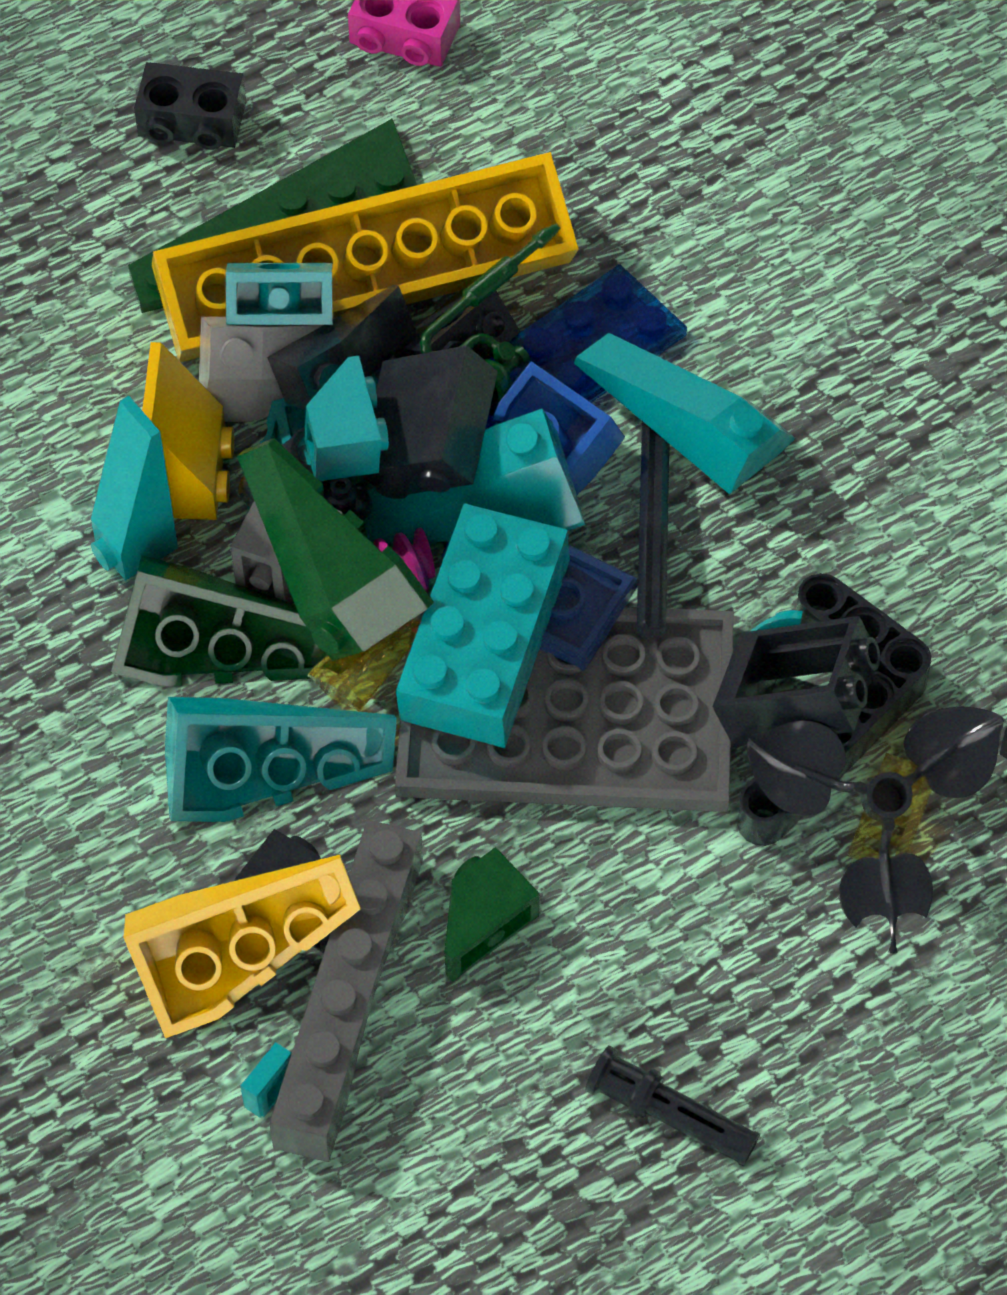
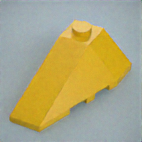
[123,855,361,1039]

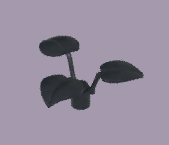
[747,706,1004,953]

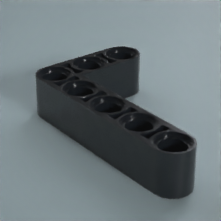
[737,573,932,846]

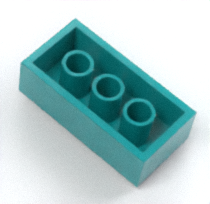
[396,503,570,748]

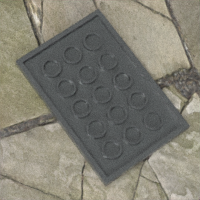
[395,607,734,812]

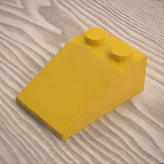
[142,342,235,520]

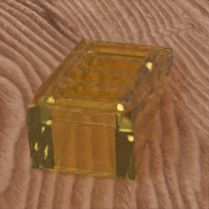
[308,618,421,712]
[847,753,932,860]

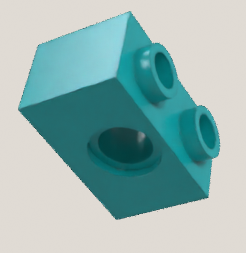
[226,263,333,325]

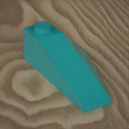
[91,396,178,581]
[363,409,586,546]
[165,697,397,822]

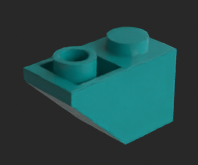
[304,356,389,481]

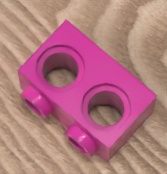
[348,0,461,67]

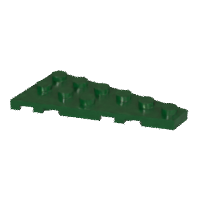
[128,118,417,313]

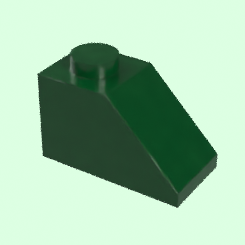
[444,847,540,982]

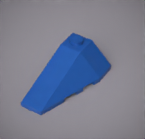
[442,361,625,558]

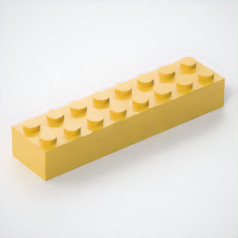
[152,152,579,362]

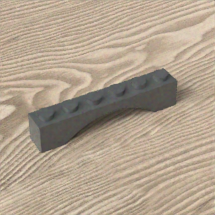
[269,819,423,1162]

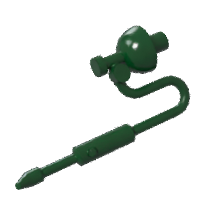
[420,223,561,409]

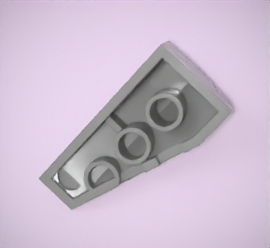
[199,316,396,422]

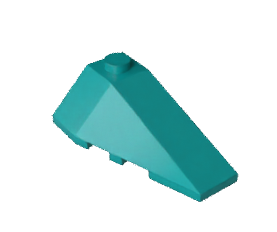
[574,333,795,494]

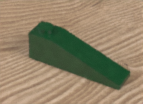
[111,555,340,687]

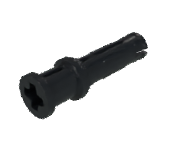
[585,1045,760,1167]

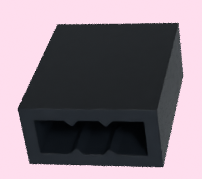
[360,346,498,499]

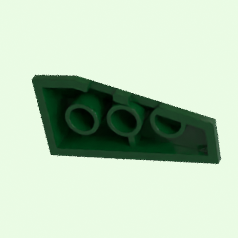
[237,438,434,661]

